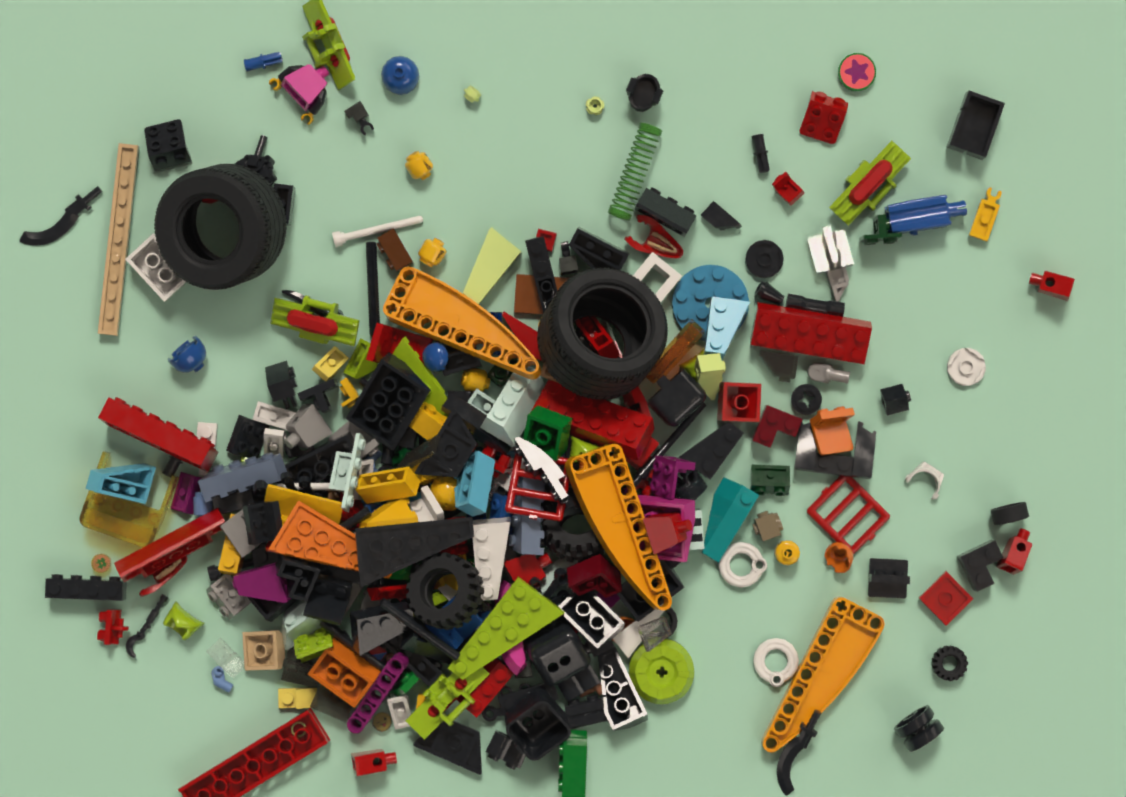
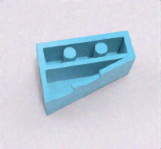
[704,296,750,360]
[454,451,495,517]
[86,463,156,504]

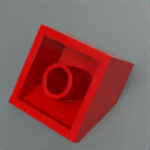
[717,382,761,422]

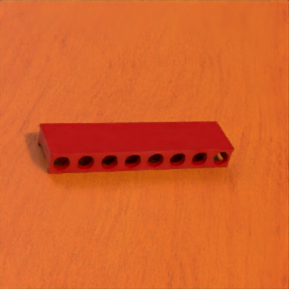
[178,708,330,797]

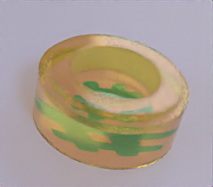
[91,554,112,573]

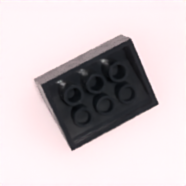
[346,352,431,451]

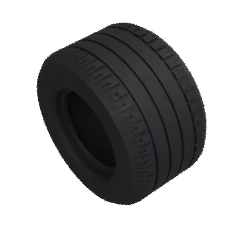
[154,164,287,290]
[537,268,668,400]

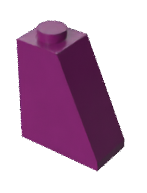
[233,562,292,603]

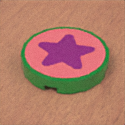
[838,53,876,91]

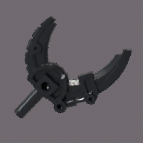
[235,135,277,186]

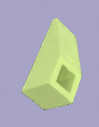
[694,353,726,401]

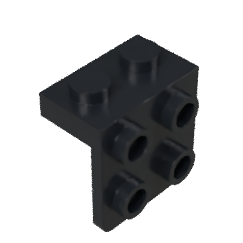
[144,119,192,171]

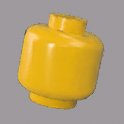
[405,151,433,180]
[418,238,447,267]
[461,368,490,393]
[774,540,800,565]

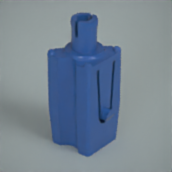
[884,195,967,236]

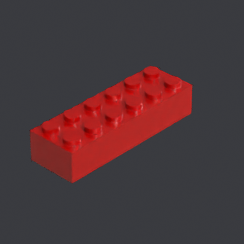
[750,302,872,365]
[531,380,655,460]
[98,397,219,472]

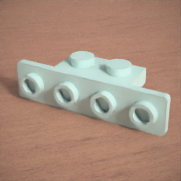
[329,433,366,512]

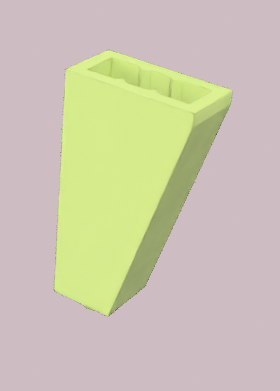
[463,227,521,305]

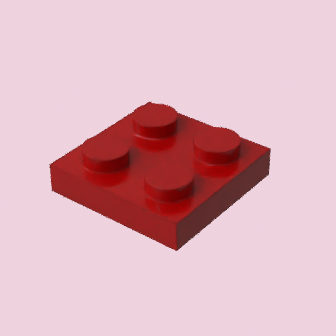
[919,571,973,626]

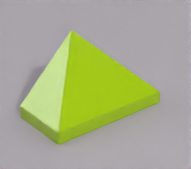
[343,338,378,379]

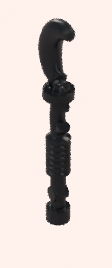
[125,594,168,658]

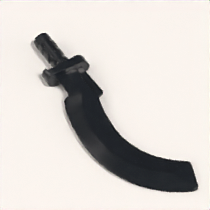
[20,186,103,245]
[777,710,821,796]

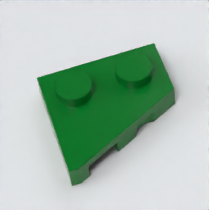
[387,668,419,698]

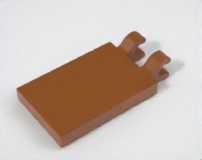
[514,274,569,315]

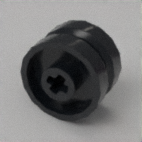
[894,705,944,752]

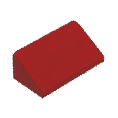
[367,584,409,601]

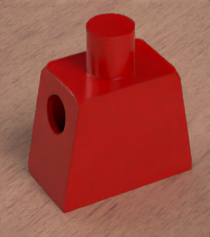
[1029,271,1075,301]
[643,513,692,554]
[996,528,1032,575]
[504,553,552,585]
[351,749,397,776]

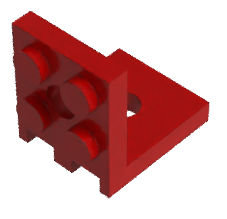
[366,323,433,366]

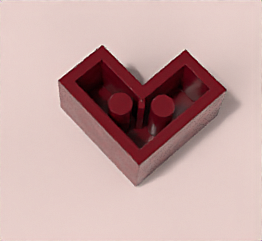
[751,405,803,448]
[567,554,622,598]

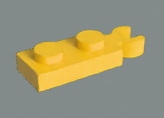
[969,187,1002,242]

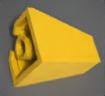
[359,497,418,528]

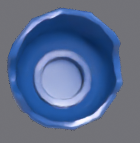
[422,342,448,372]

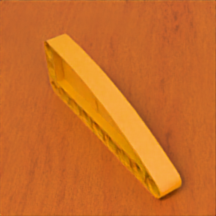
[383,266,541,380]
[565,444,672,610]
[761,596,885,752]

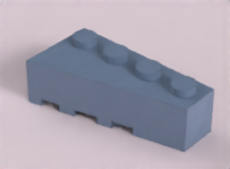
[198,452,287,503]
[509,477,545,555]

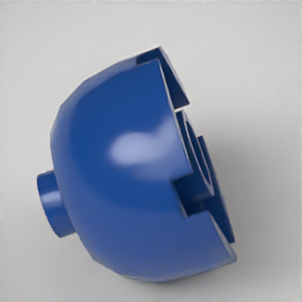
[381,56,420,95]
[168,336,206,373]

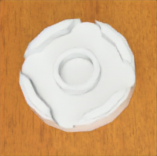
[947,348,986,386]

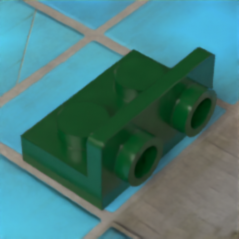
[750,464,790,496]

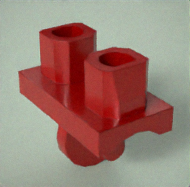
[482,445,513,478]
[97,609,129,645]

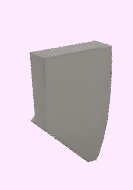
[825,262,849,302]

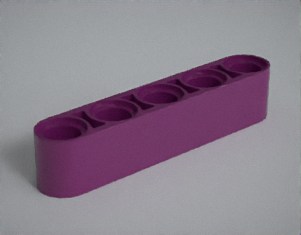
[347,652,409,733]

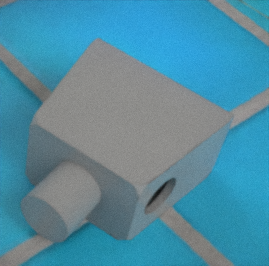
[284,404,332,449]

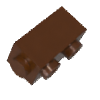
[377,228,414,272]

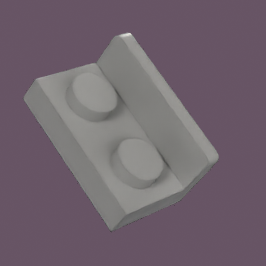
[206,574,251,620]

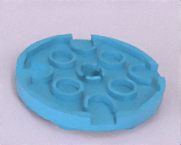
[672,265,749,341]

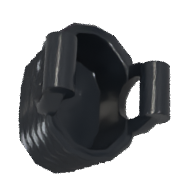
[626,74,664,112]
[675,469,707,500]

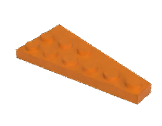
[268,500,392,579]

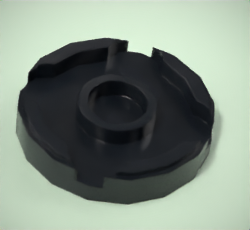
[745,240,784,278]

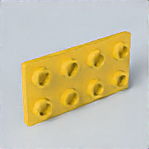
[264,484,343,526]

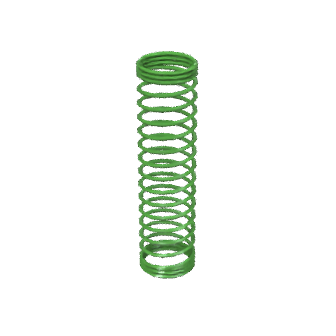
[608,123,663,221]

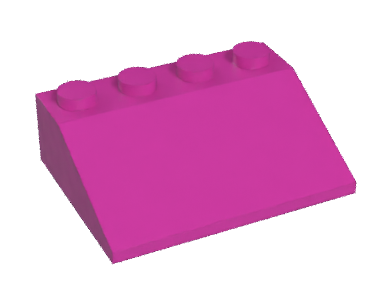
[627,495,695,562]

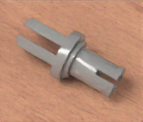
[808,363,850,384]

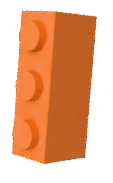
[308,638,381,708]

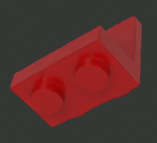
[799,91,848,144]

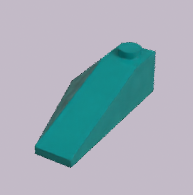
[702,477,759,563]

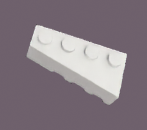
[472,517,511,601]

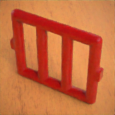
[505,453,570,521]
[807,476,890,555]

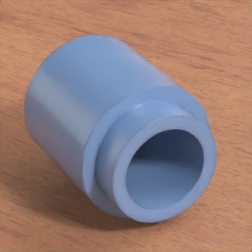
[193,492,213,518]

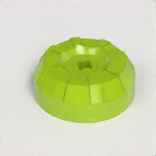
[629,638,694,705]

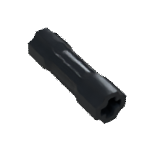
[785,294,845,317]

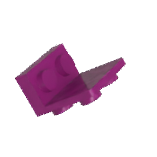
[650,455,695,500]

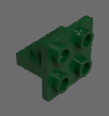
[859,214,902,245]

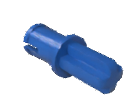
[244,52,283,72]

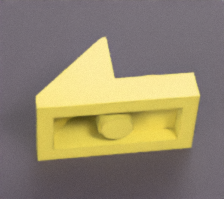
[312,346,349,382]
[278,687,318,709]

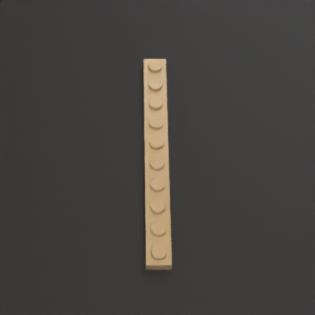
[98,143,139,336]

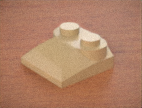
[242,630,285,671]

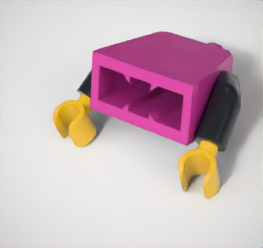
[269,64,329,125]

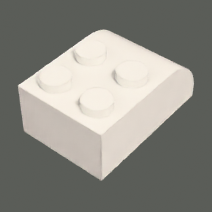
[125,233,186,302]

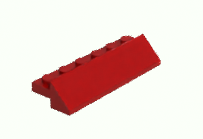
[114,508,225,582]

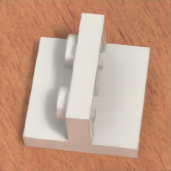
[408,485,444,522]

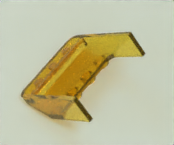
[79,451,179,547]

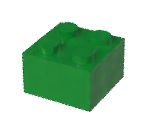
[523,405,573,461]

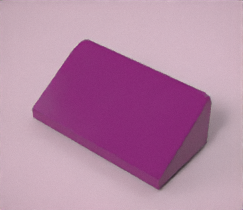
[170,472,202,514]

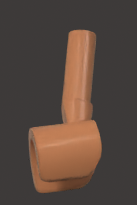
[579,683,602,698]

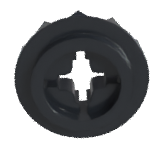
[791,384,822,415]

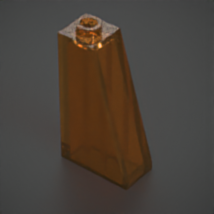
[646,319,706,384]

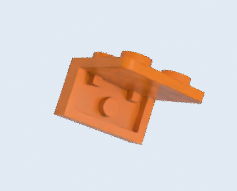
[810,406,855,456]

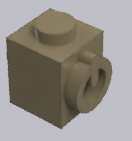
[752,511,783,541]

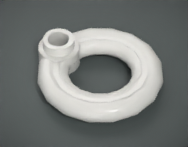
[718,542,767,588]
[753,638,799,687]

